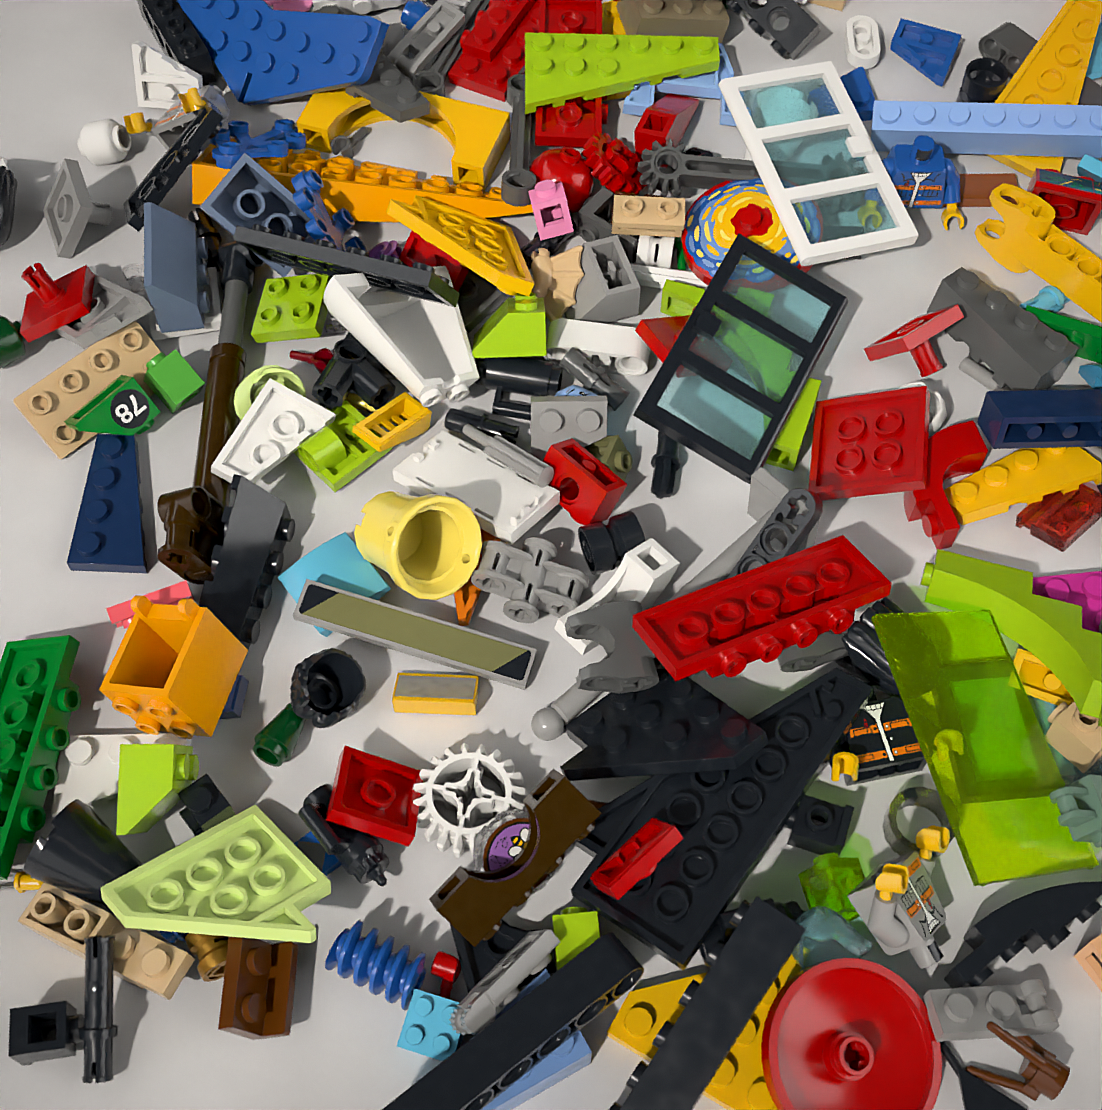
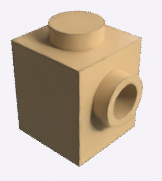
[1043,702,1102,774]

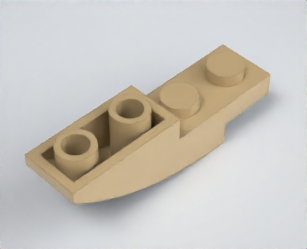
[18,883,195,1000]

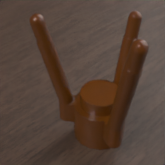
[965,1021,1070,1101]

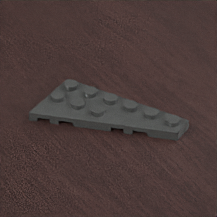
[312,5,430,123]

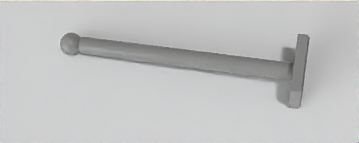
[531,467,819,741]

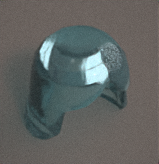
[792,906,873,970]

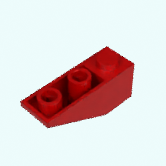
[634,94,699,168]

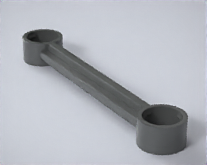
[412,0,490,97]
[501,74,536,206]

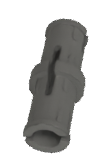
[559,347,630,411]

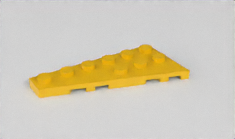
[987,0,1102,178]

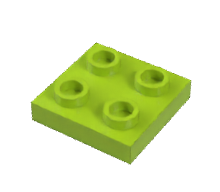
[251,273,332,343]
[294,400,392,493]

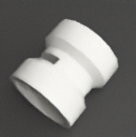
[636,235,675,268]

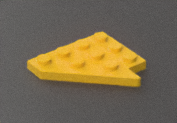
[386,195,534,297]

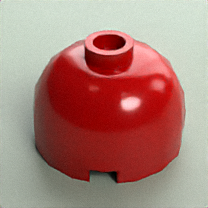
[530,147,594,213]

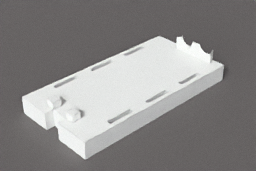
[393,430,560,545]

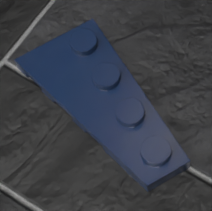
[67,434,148,574]

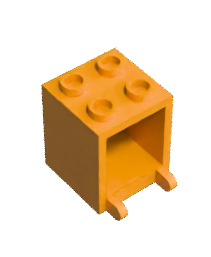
[99,595,248,739]

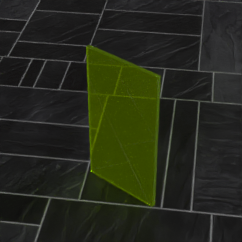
[871,609,1099,886]

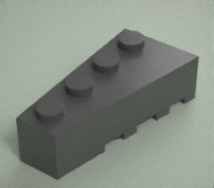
[927,267,1079,391]

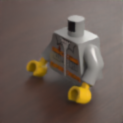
[123,84,230,150]
[847,825,950,969]

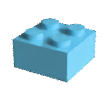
[397,989,464,1061]

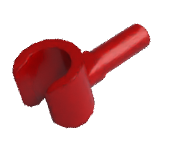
[430,951,461,999]

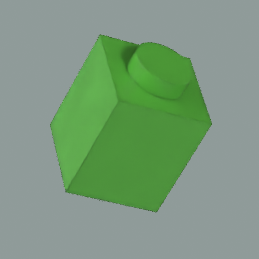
[143,349,205,414]

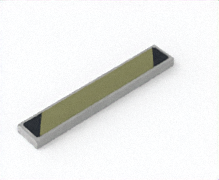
[293,579,537,690]

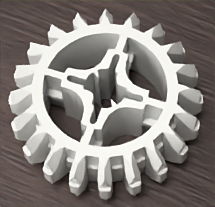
[413,743,527,859]

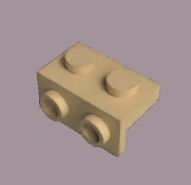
[612,195,685,237]

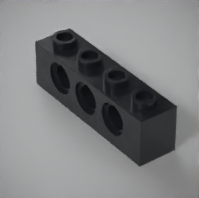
[137,0,217,86]
[725,0,820,61]

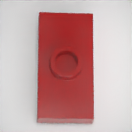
[590,818,683,900]

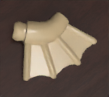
[531,245,584,322]

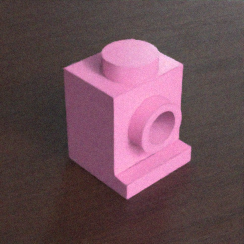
[528,180,574,241]

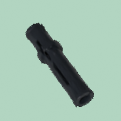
[79,935,118,1083]

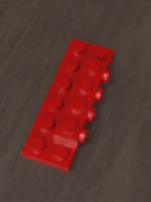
[448,0,539,102]
[535,0,608,148]
[632,535,892,681]

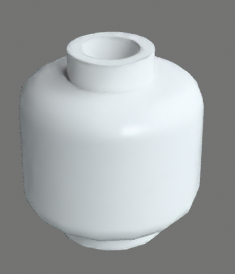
[78,118,131,166]

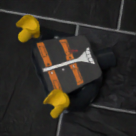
[828,682,961,786]

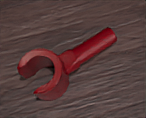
[289,348,333,375]

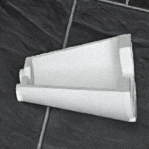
[323,266,480,407]

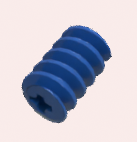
[325,920,426,1011]

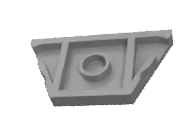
[54,274,153,349]

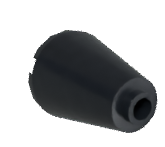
[23,799,143,906]

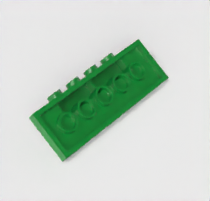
[0,635,81,880]

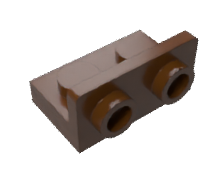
[218,936,299,1040]

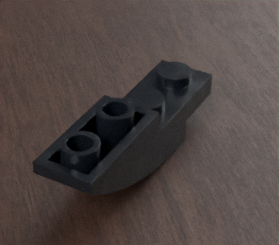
[944,882,1102,988]

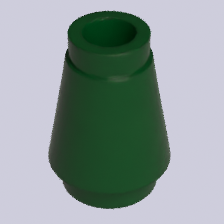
[252,703,307,767]

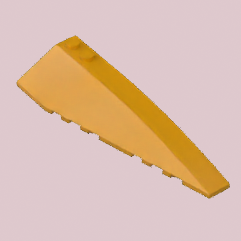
[192,138,533,222]

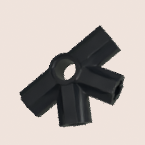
[312,332,398,410]

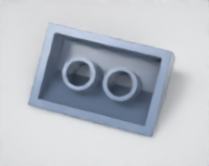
[200,153,315,277]
[144,202,210,333]

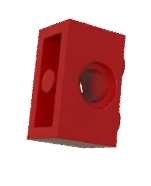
[543,438,628,525]

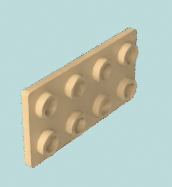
[13,320,161,459]

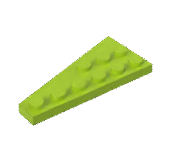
[525,33,720,114]

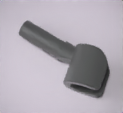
[331,126,368,159]

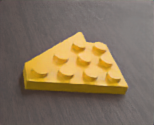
[606,948,810,1110]

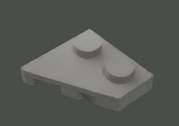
[531,396,607,461]

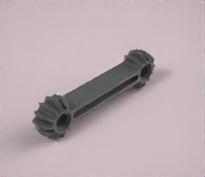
[637,138,864,216]

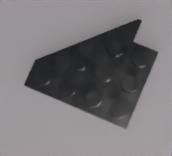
[560,668,769,781]

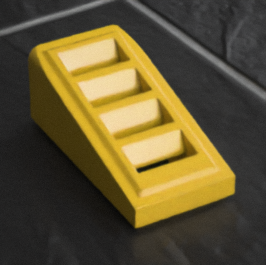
[352,392,432,452]

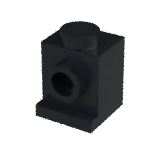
[178,773,236,836]
[783,795,854,861]
[8,1001,84,1066]

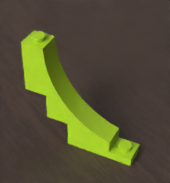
[920,549,1102,727]

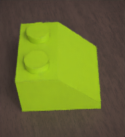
[472,292,546,358]
[116,744,199,835]

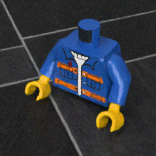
[856,135,964,230]

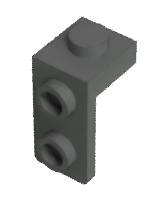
[578,187,637,263]

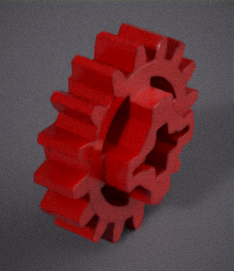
[581,132,647,196]

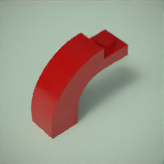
[903,420,988,550]

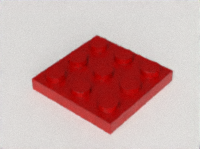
[808,386,930,501]

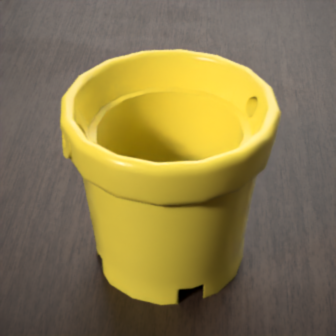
[354,491,482,600]

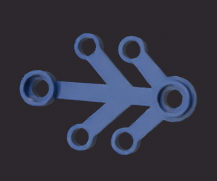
[210,119,306,169]
[291,169,367,252]

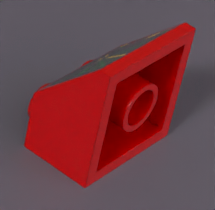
[1027,168,1102,235]

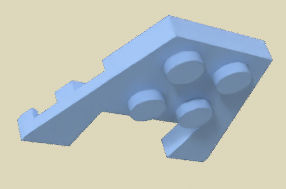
[623,43,751,126]

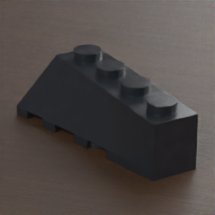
[198,474,295,656]

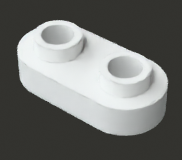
[844,15,881,69]

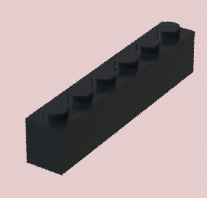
[609,896,806,1110]

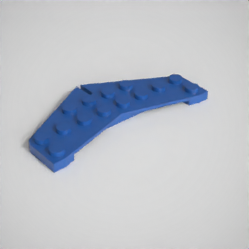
[177,0,389,106]

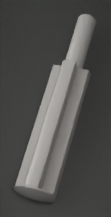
[463,424,554,488]

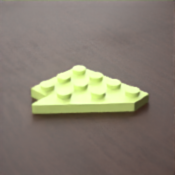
[100,804,331,943]

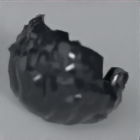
[290,648,366,729]

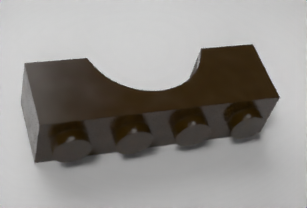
[429,769,601,947]

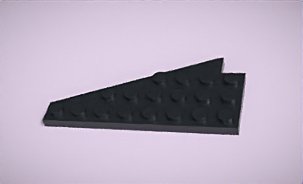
[570,668,873,971]

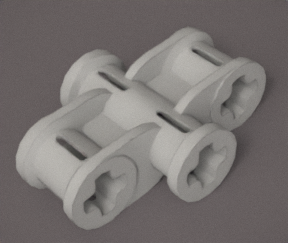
[471,537,590,623]

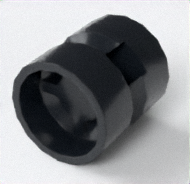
[956,57,1009,103]
[578,511,646,576]

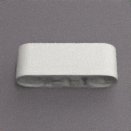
[544,318,650,376]

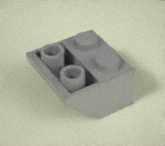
[564,235,640,323]

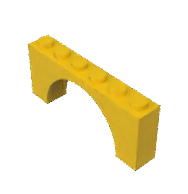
[296,88,511,191]

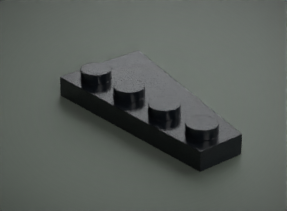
[124,101,223,232]

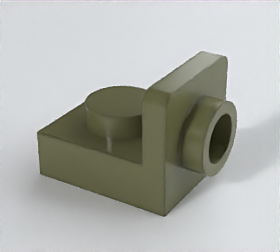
[584,435,633,481]

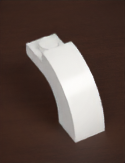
[554,538,680,656]

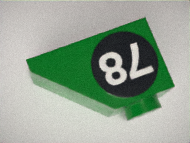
[64,375,161,436]

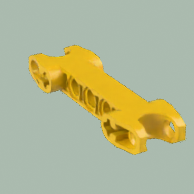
[974,183,1102,323]

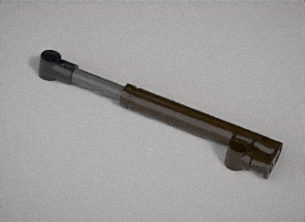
[157,241,264,585]

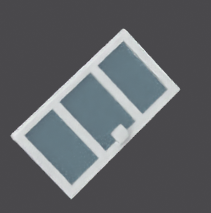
[718,61,919,266]

